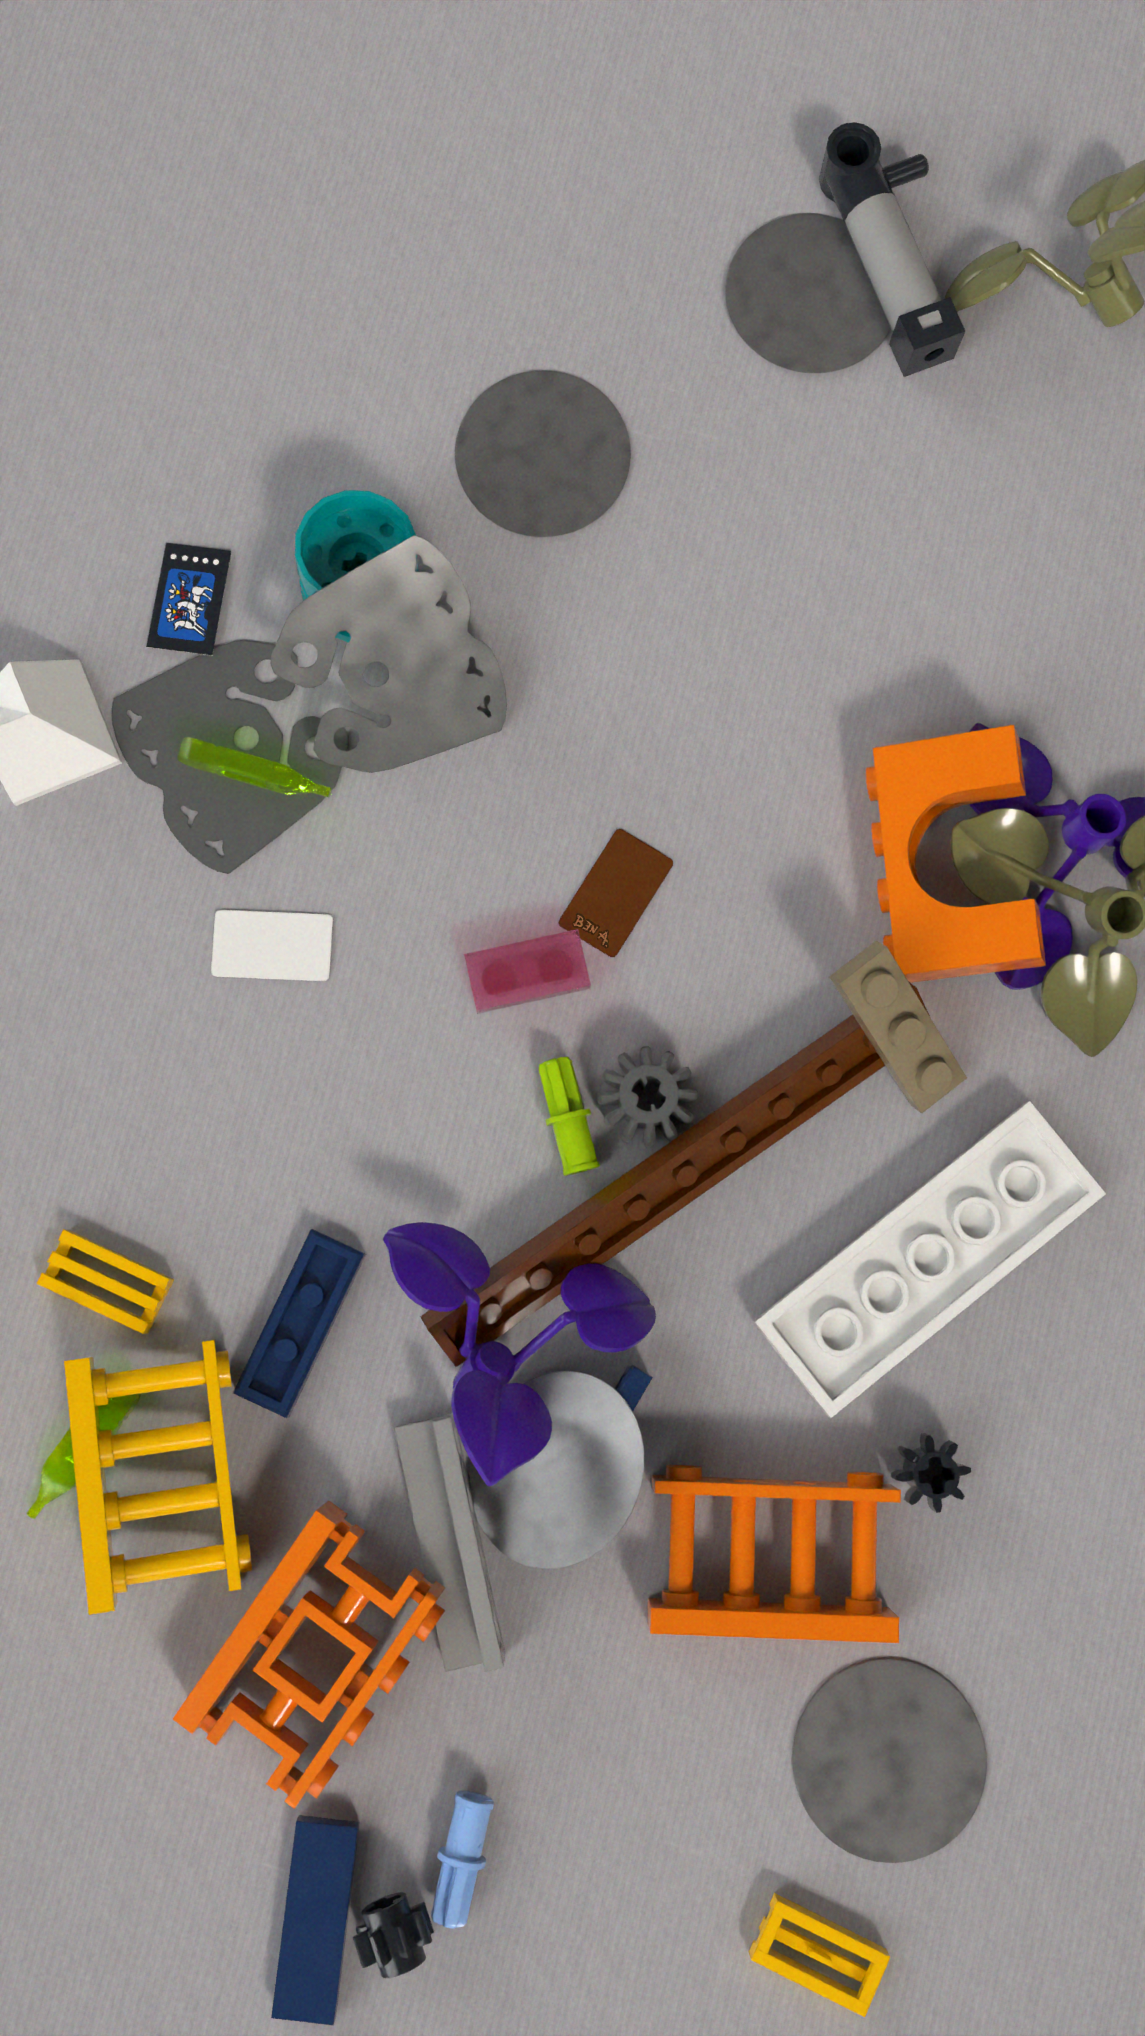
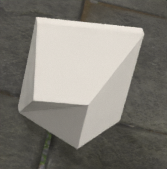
[0,659,122,806]

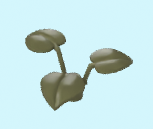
[944,160,1145,327]
[951,808,1145,1057]

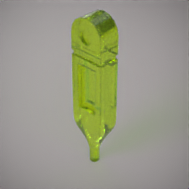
[177,737,332,797]
[26,1394,141,1519]

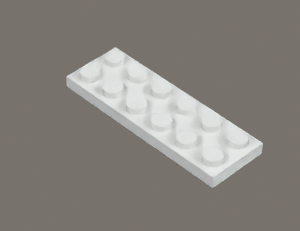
[753,1101,1106,1418]

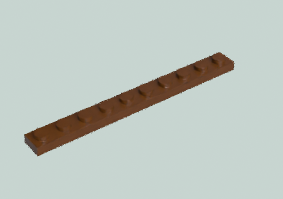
[420,981,931,1367]

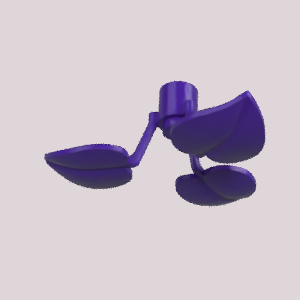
[969,723,1145,990]
[382,1222,656,1487]

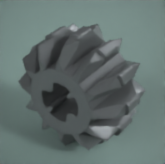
[597,1046,698,1148]

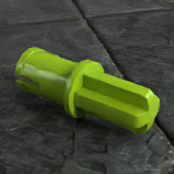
[539,1057,600,1176]

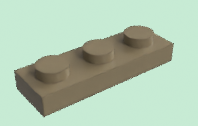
[829,941,967,1114]

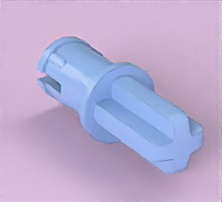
[431,1791,494,1929]

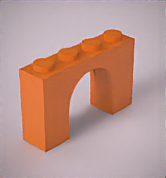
[866,725,1046,983]

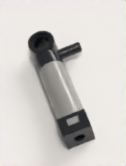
[819,122,965,377]

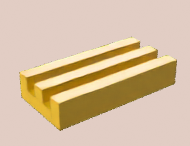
[36,1229,174,1334]
[748,1893,890,2017]

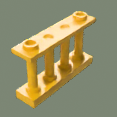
[64,1340,252,1615]

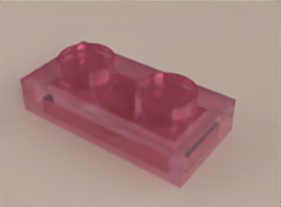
[464,929,591,1014]

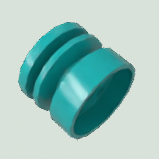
[295,490,418,643]

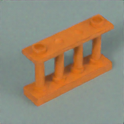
[647,1465,901,1643]

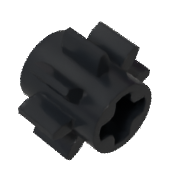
[891,1433,971,1513]
[353,1892,434,1978]

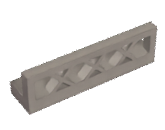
[394,1413,506,1672]

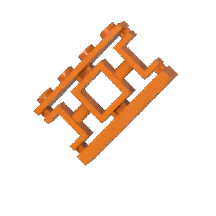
[173,1500,445,1809]

